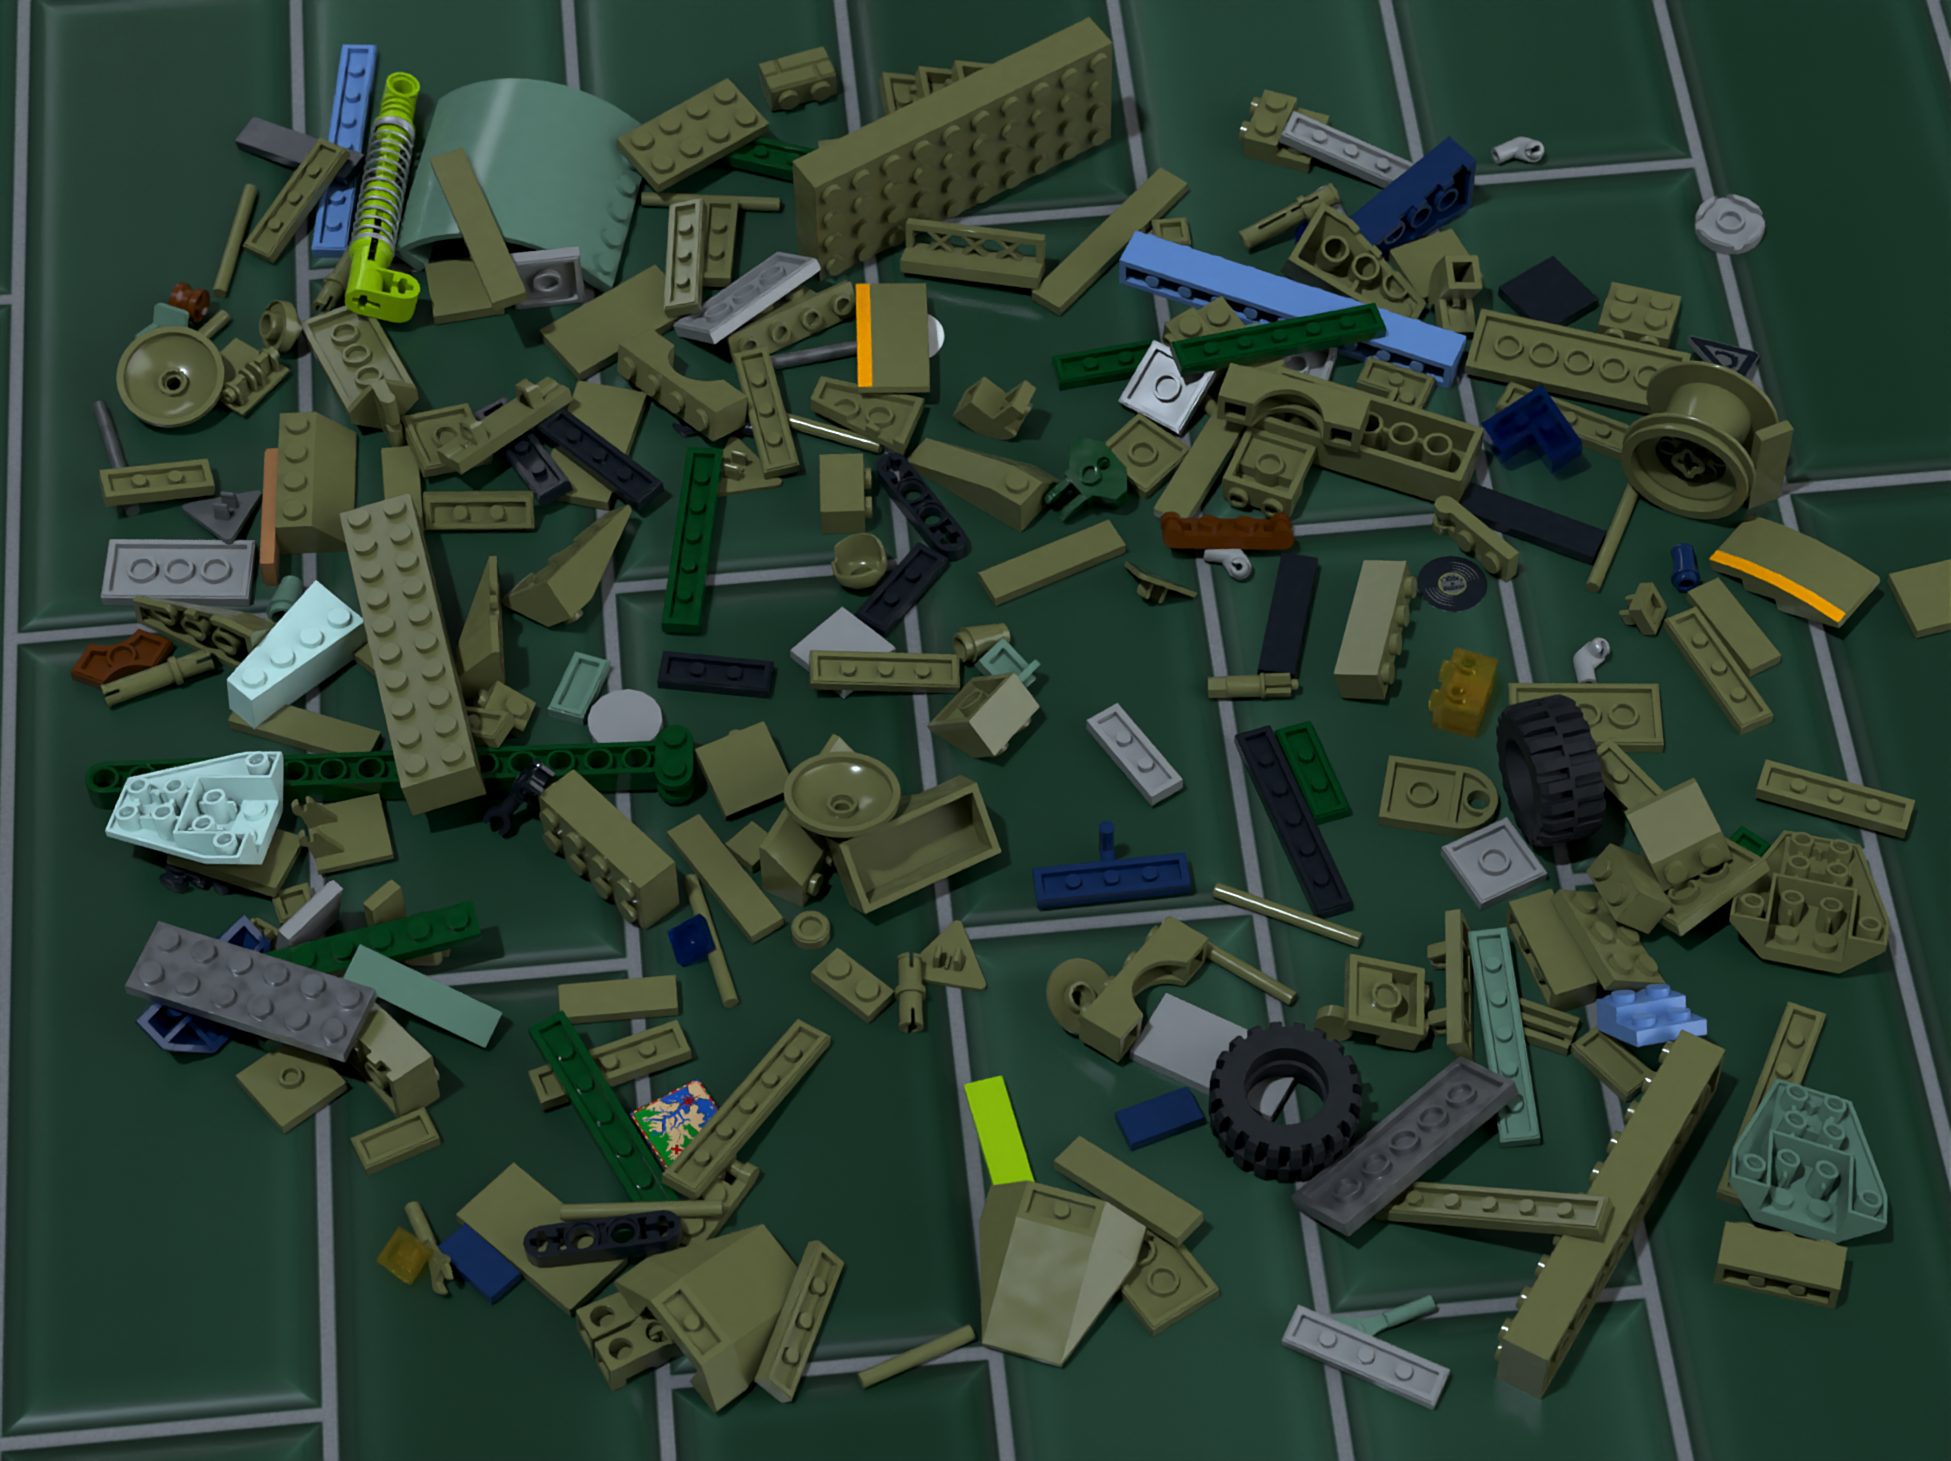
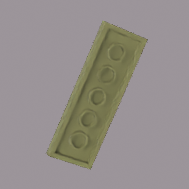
[1464,308,1691,414]

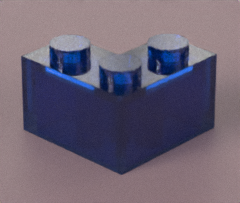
[1481,385,1583,474]

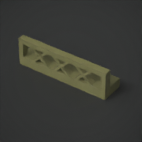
[900,218,1045,289]

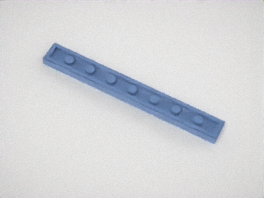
[312,44,377,258]

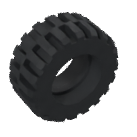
[1496,694,1606,848]
[1208,1021,1362,1181]

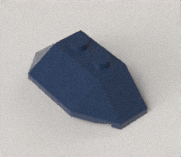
[134,915,271,1054]

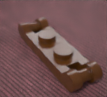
[1160,511,1294,550]

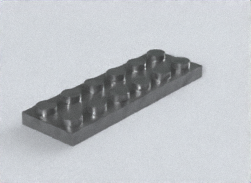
[125,921,377,1062]
[1291,1056,1518,1237]

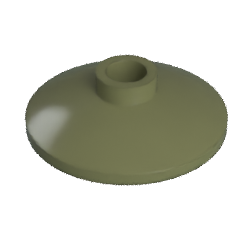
[1046,958,1109,1035]

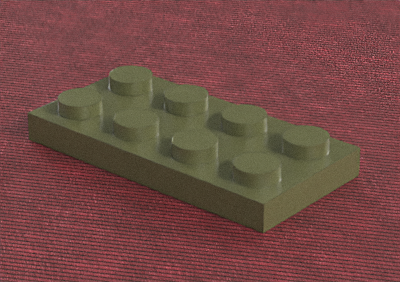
[616,78,769,193]

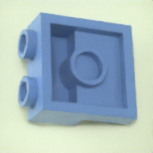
[1596,984,1707,1047]

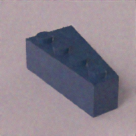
[1349,136,1477,261]

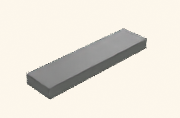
[1279,111,1414,188]
[1281,1305,1450,1410]

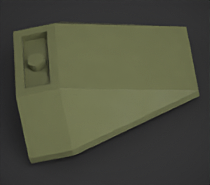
[1729,830,1890,974]
[979,1180,1146,1367]
[613,1224,798,1413]

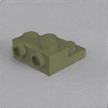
[1239,89,1329,173]
[1597,282,1681,349]
[1162,296,1246,385]
[1222,426,1316,518]
[1343,954,1429,1051]

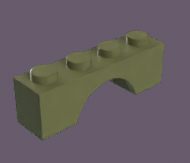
[617,328,747,441]
[1217,363,1371,452]
[1078,916,1209,1062]

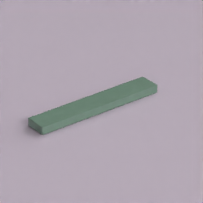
[1468,927,1540,1148]

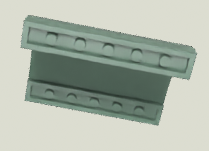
[394,78,642,293]

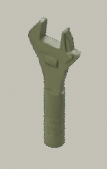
[404,1201,454,1295]

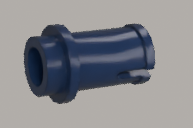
[1670,543,1700,592]

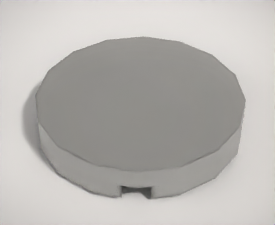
[1694,194,1765,254]
[588,689,663,743]

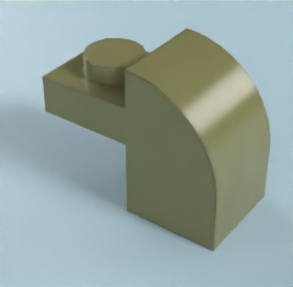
[1428,255,1482,337]
[953,376,1036,440]

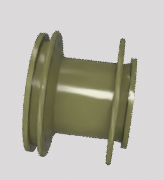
[1621,361,1779,520]

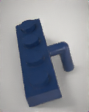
[1032,821,1191,909]

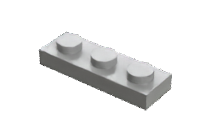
[1086,703,1183,806]

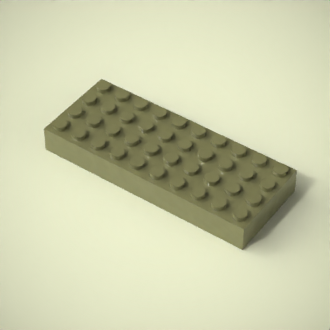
[792,17,1113,282]

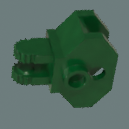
[1044,437,1128,522]

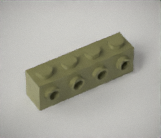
[1334,560,1417,699]

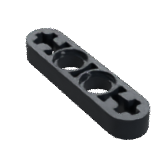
[876,453,967,562]
[523,1210,683,1267]

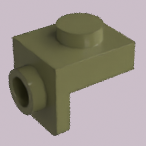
[471,681,536,738]

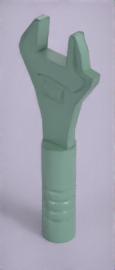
[1334,1295,1436,1336]

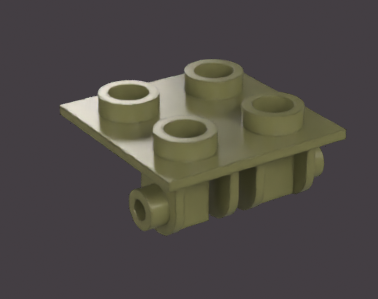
[218,338,290,416]

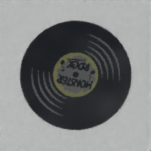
[1417,556,1487,612]

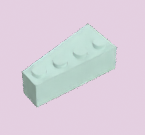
[227,580,367,729]

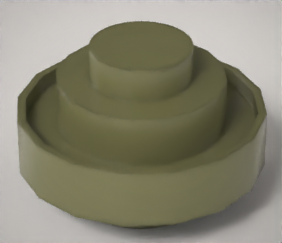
[259,300,303,353]

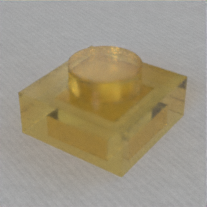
[376,1227,433,1285]

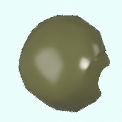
[831,533,887,589]

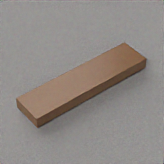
[259,448,280,586]

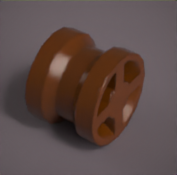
[168,282,210,323]

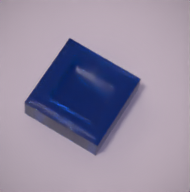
[667,913,716,968]

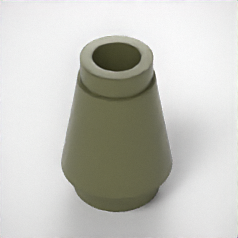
[952,623,1010,663]

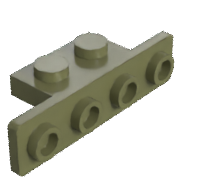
[725,280,856,364]

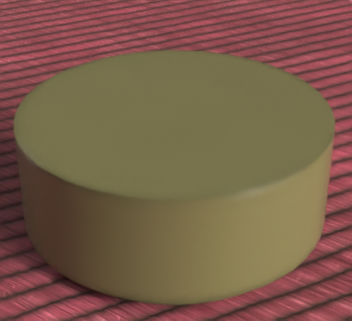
[791,911,830,951]
[1314,1005,1353,1041]

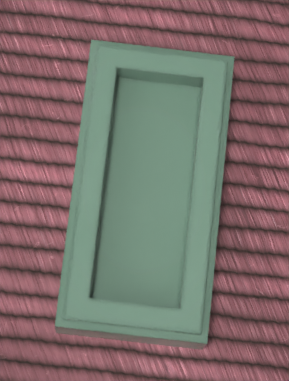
[548,651,611,726]

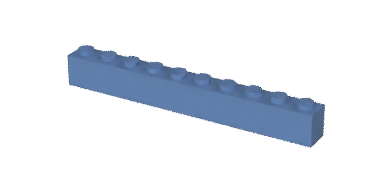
[1119,230,1466,389]

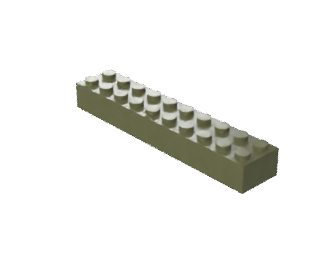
[339,493,487,816]
[1494,1030,1725,1400]

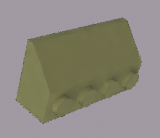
[275,412,357,555]
[759,734,854,907]

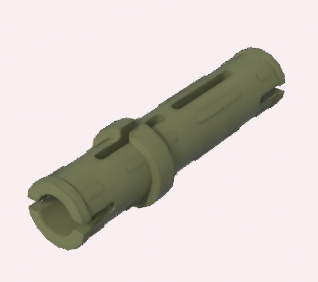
[1238,183,1341,252]
[311,234,375,315]
[100,647,215,707]

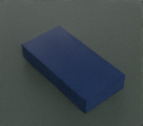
[1115,1086,1204,1151]
[438,1223,522,1305]

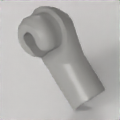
[1491,136,1545,164]
[1204,549,1251,580]
[1573,637,1610,683]

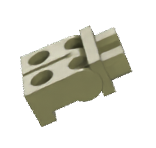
[576,1292,685,1392]

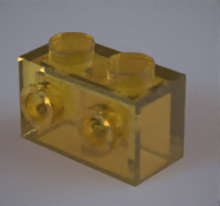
[1428,647,1499,739]

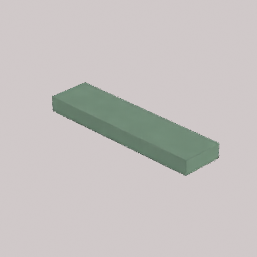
[343,944,503,1048]

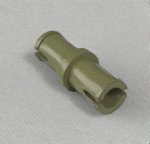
[895,952,926,1034]

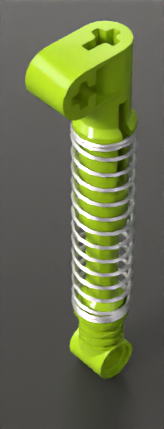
[345,72,420,323]

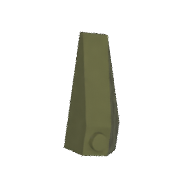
[1280,202,1426,319]
[907,438,1061,533]
[501,504,632,627]
[455,556,505,700]

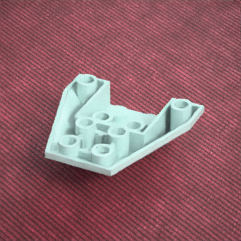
[105,751,284,865]

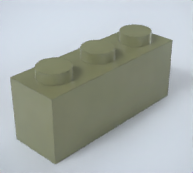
[1505,889,1600,1012]
[1713,1221,1847,1309]

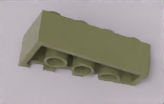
[339,976,440,1118]

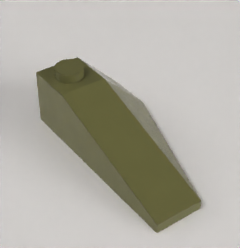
[132,595,276,669]

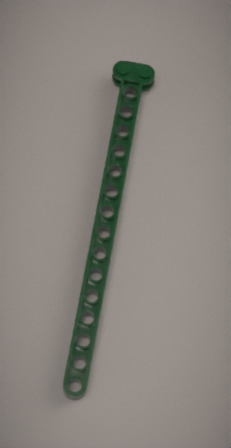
[85,725,695,810]

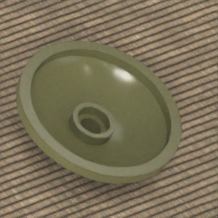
[116,326,225,428]
[784,751,901,838]

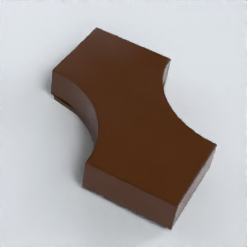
[70,629,174,690]

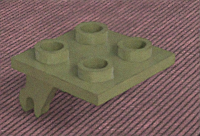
[291,793,394,875]

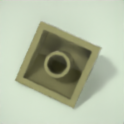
[927,672,1040,758]
[1624,778,1732,891]

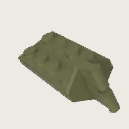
[302,305,419,447]

